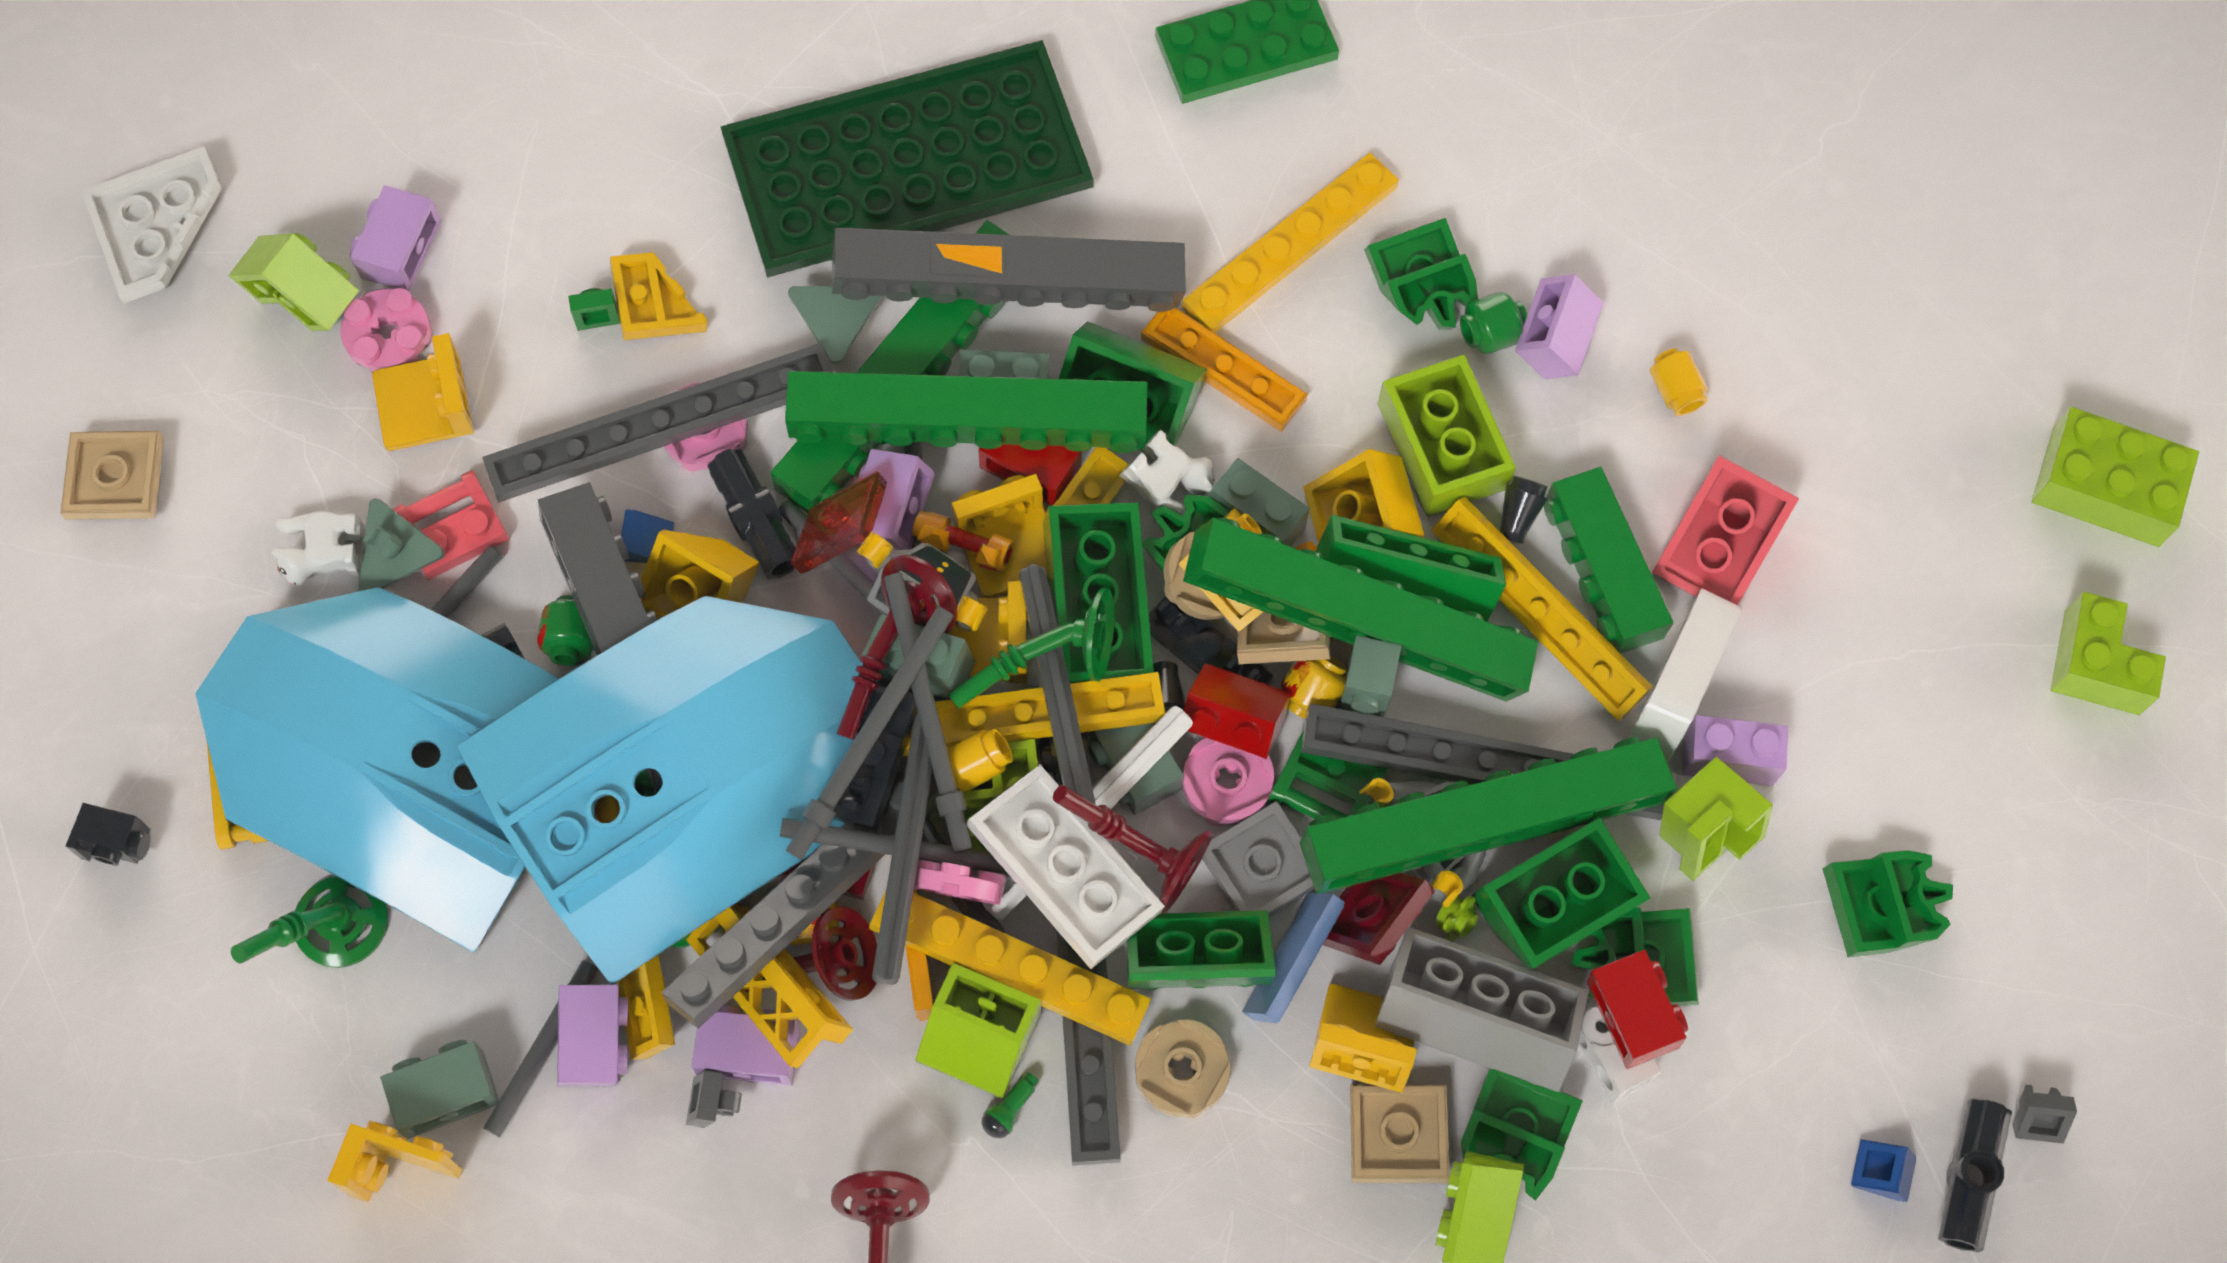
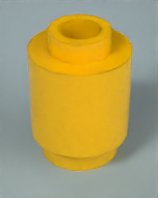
[1650,348,1708,416]
[947,729,1013,792]

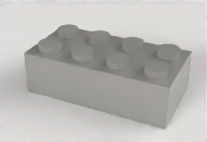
[1375,927,1589,1092]

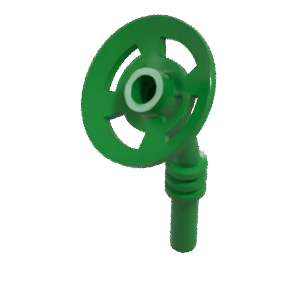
[948,588,1114,709]
[230,876,388,968]

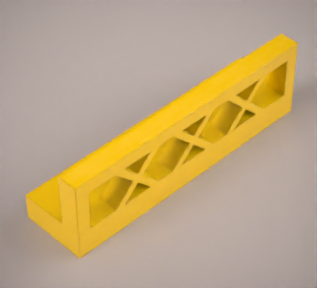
[686,902,854,1068]

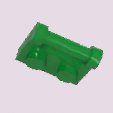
[1268,730,1387,819]

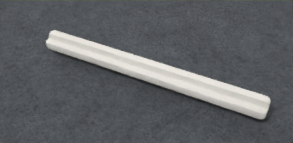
[982,706,1193,920]

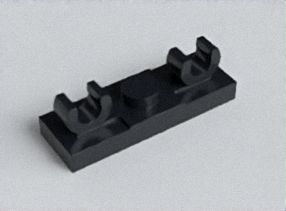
[1149,596,1273,685]
[833,685,918,831]

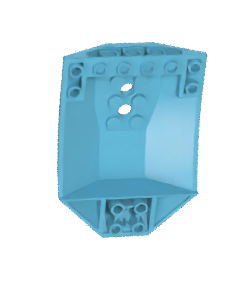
[195,587,559,953]
[457,596,870,985]

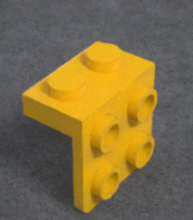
[952,474,1047,598]

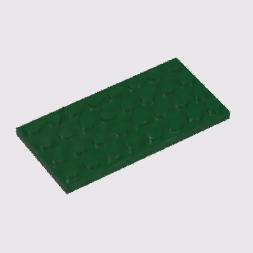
[720,40,1094,278]

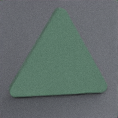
[788,286,883,364]
[358,498,445,592]

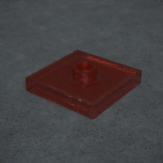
[791,471,887,574]

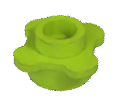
[1435,896,1478,942]

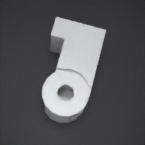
[1578,1006,1661,1103]

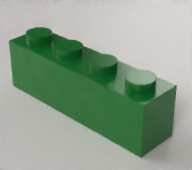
[1544,466,1674,654]
[1316,515,1506,622]

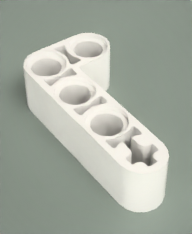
[1628,588,1743,763]

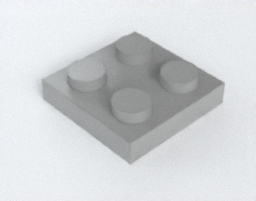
[1202,801,1315,916]

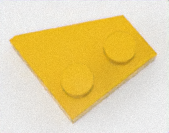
[610,252,707,340]

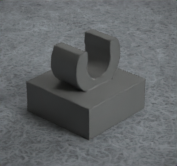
[686,1070,742,1128]
[2012,1084,2077,1144]

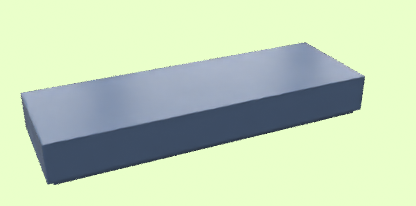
[1242,893,1345,1023]

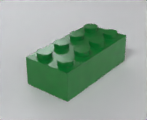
[1043,502,1154,684]

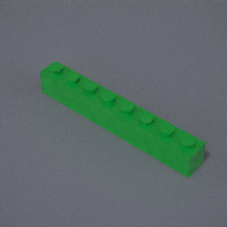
[770,220,1010,519]
[785,371,1147,453]
[1183,518,1538,702]
[1299,737,1677,895]

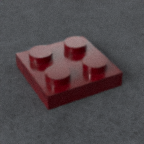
[1323,873,1435,965]

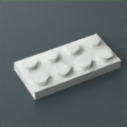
[967,765,1165,969]

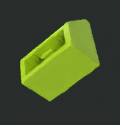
[915,963,1041,1099]
[1435,1151,1524,1263]

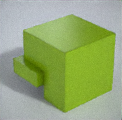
[1659,757,1773,881]

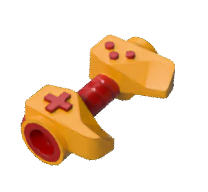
[912,510,1015,573]

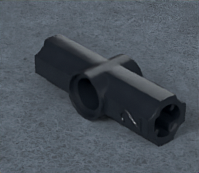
[707,449,801,579]
[1938,1098,2012,1253]

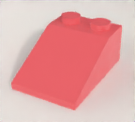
[1652,455,1799,605]

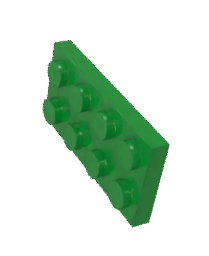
[1155,0,1339,104]

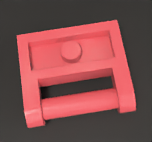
[393,470,509,580]

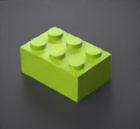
[1377,354,1516,517]
[2031,407,2200,547]

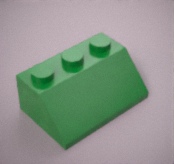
[1058,321,1207,453]
[1471,817,1651,970]
[1126,910,1275,990]

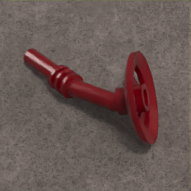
[836,555,958,740]
[1052,785,1213,914]
[746,906,877,1001]
[831,1170,930,1263]

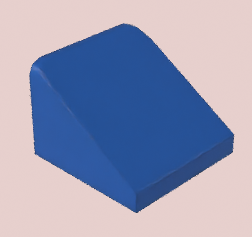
[621,509,675,563]
[1851,1139,1916,1202]

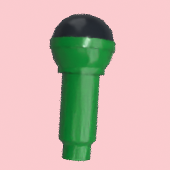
[981,1073,1039,1139]

